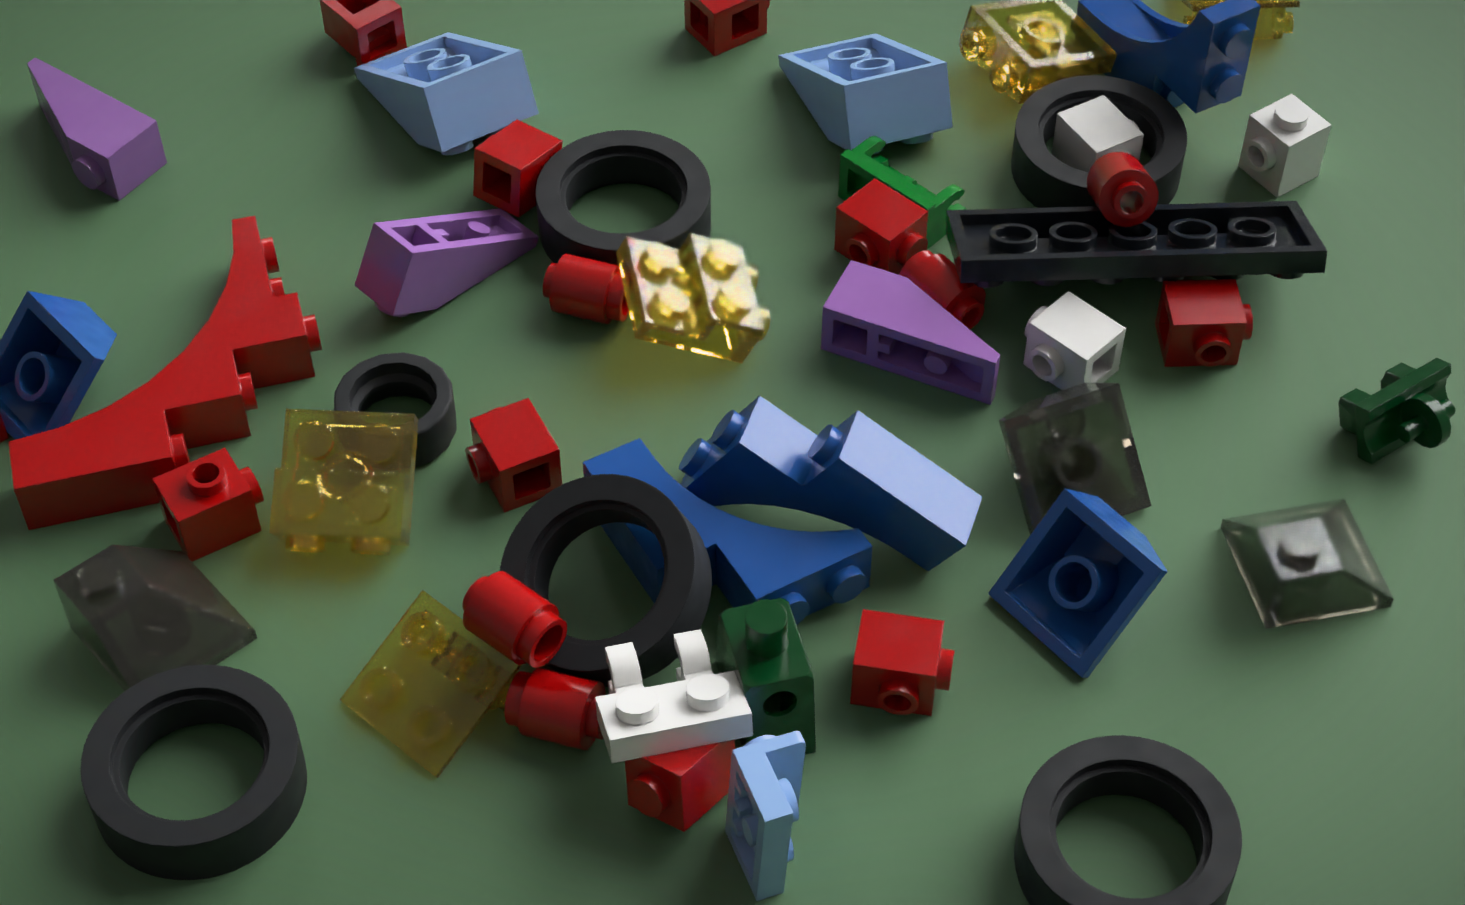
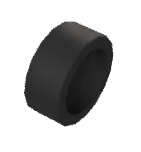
[334,352,457,472]

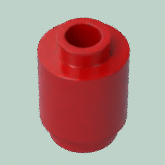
[1087,152,1159,227]
[899,250,986,329]
[542,253,636,324]
[462,571,567,668]
[505,668,606,750]

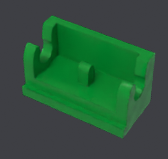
[838,136,967,249]

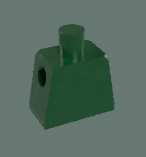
[715,598,816,754]

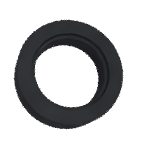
[1011,75,1187,208]
[536,130,711,287]
[500,474,712,687]
[80,665,307,880]
[1014,735,1242,905]

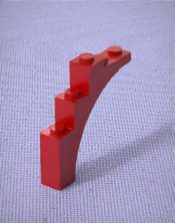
[9,215,322,530]

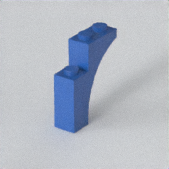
[1073,0,1261,114]
[679,395,982,571]
[583,438,873,624]

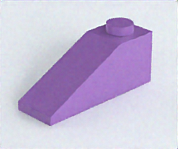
[27,57,167,201]
[354,209,539,317]
[821,260,1000,405]

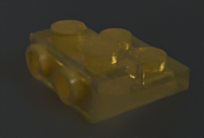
[959,0,1117,104]
[616,233,770,363]
[269,408,418,555]

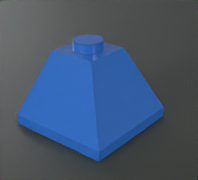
[0,291,117,440]
[988,488,1168,678]

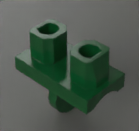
[1338,358,1455,464]

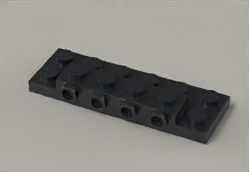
[946,201,1327,288]

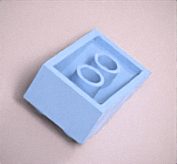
[354,32,539,155]
[778,33,953,154]

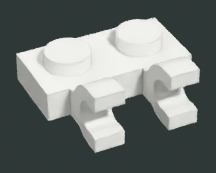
[595,629,753,763]

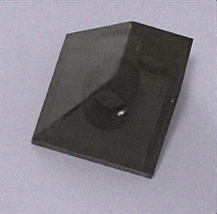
[999,382,1152,535]
[1221,499,1394,629]
[53,544,257,691]

